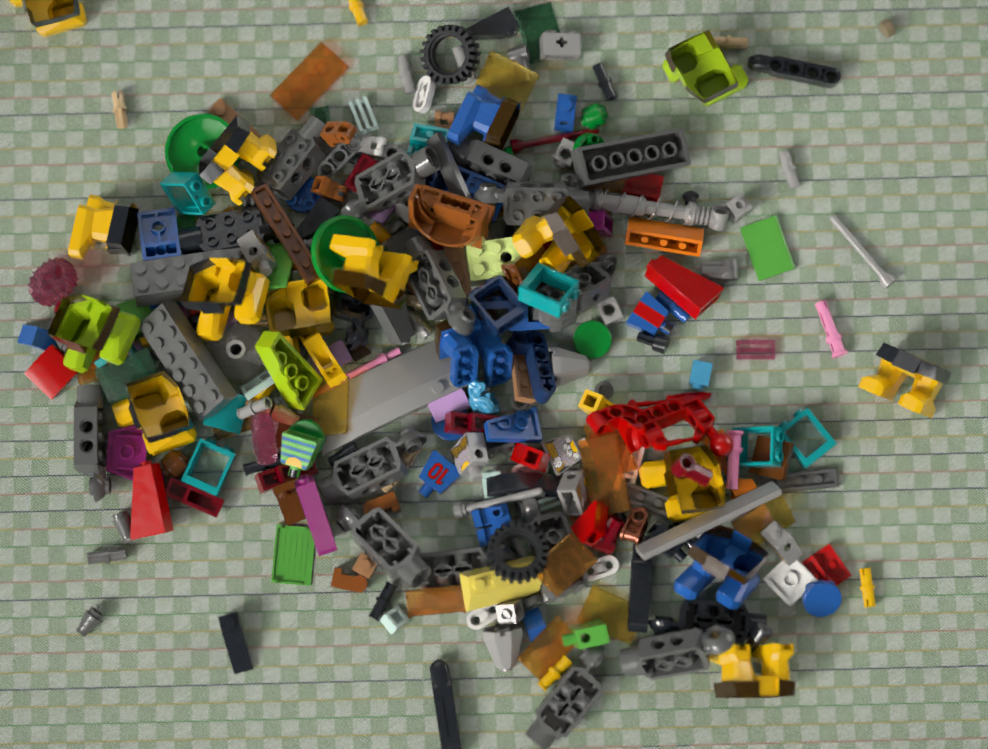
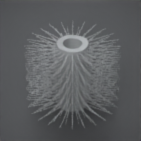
[209,322,265,382]

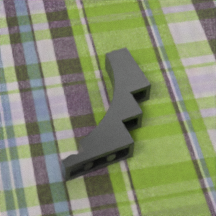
[370,225,418,346]

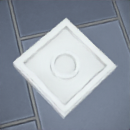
[763,559,818,607]

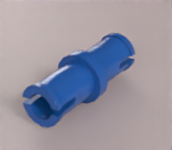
[655,291,691,323]

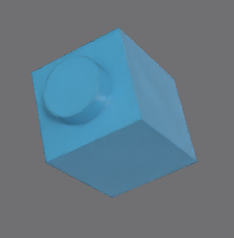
[688,360,713,390]

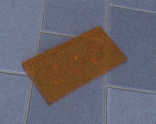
[270,42,349,122]
[578,434,631,514]

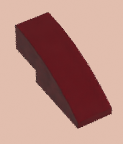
[444,411,501,436]
[254,461,319,494]
[165,477,225,518]

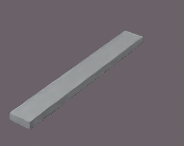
[635,481,782,560]

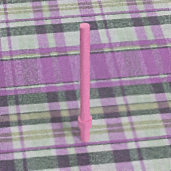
[311,347,402,400]

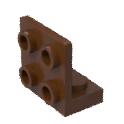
[272,474,309,526]

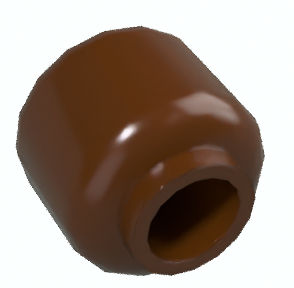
[160,449,189,478]

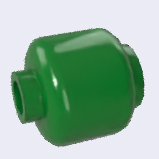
[579,102,609,130]

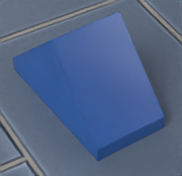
[17,324,57,351]
[522,607,552,650]

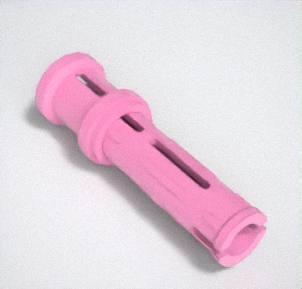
[815,300,848,359]
[726,430,744,490]

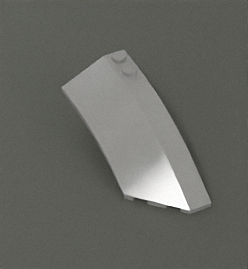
[320,341,467,456]

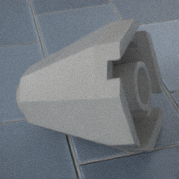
[548,347,591,387]
[483,624,523,672]

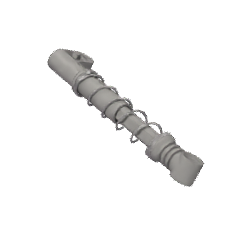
[560,174,730,231]

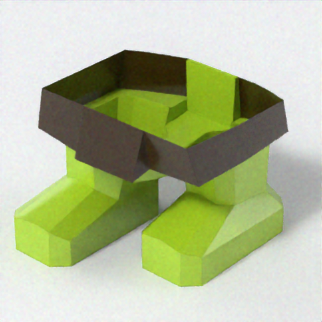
[662,30,749,107]
[47,295,141,373]

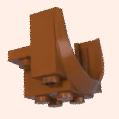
[408,184,495,249]

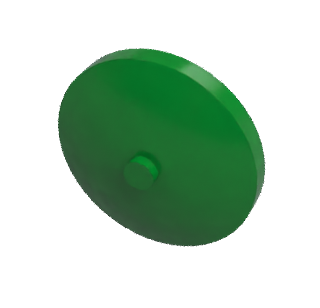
[165,114,241,190]
[311,215,379,293]

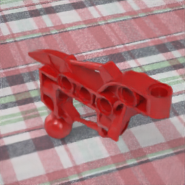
[586,392,733,457]

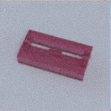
[736,340,775,360]

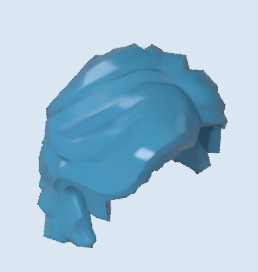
[467,376,501,415]

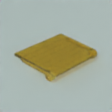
[475,51,540,110]
[313,376,350,435]
[731,494,796,545]
[577,585,636,645]

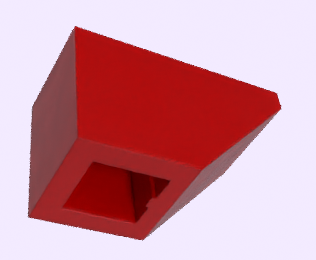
[510,443,551,473]
[570,500,609,547]

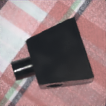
[644,521,687,563]

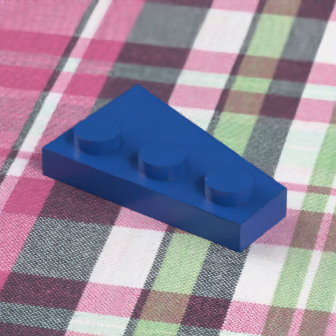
[484,406,543,443]

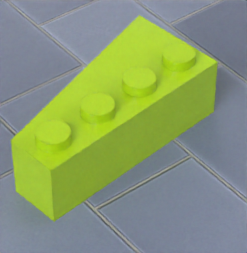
[255,331,323,410]

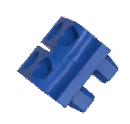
[471,503,514,548]

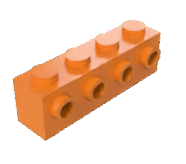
[625,217,704,257]

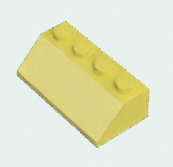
[459,555,543,612]

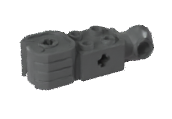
[533,254,617,332]
[515,497,588,601]

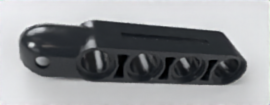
[747,54,841,88]
[627,537,652,633]
[430,659,462,749]

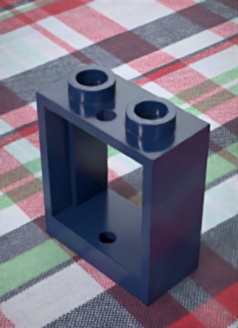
[469,275,528,337]

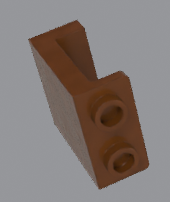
[501,245,546,295]

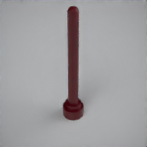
[510,128,600,155]

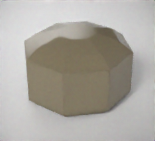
[879,19,896,39]

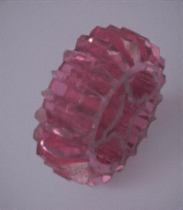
[28,257,78,307]
[251,413,278,465]

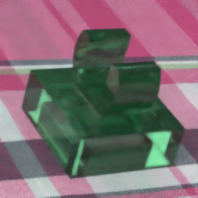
[310,106,331,124]

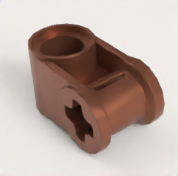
[620,507,649,545]

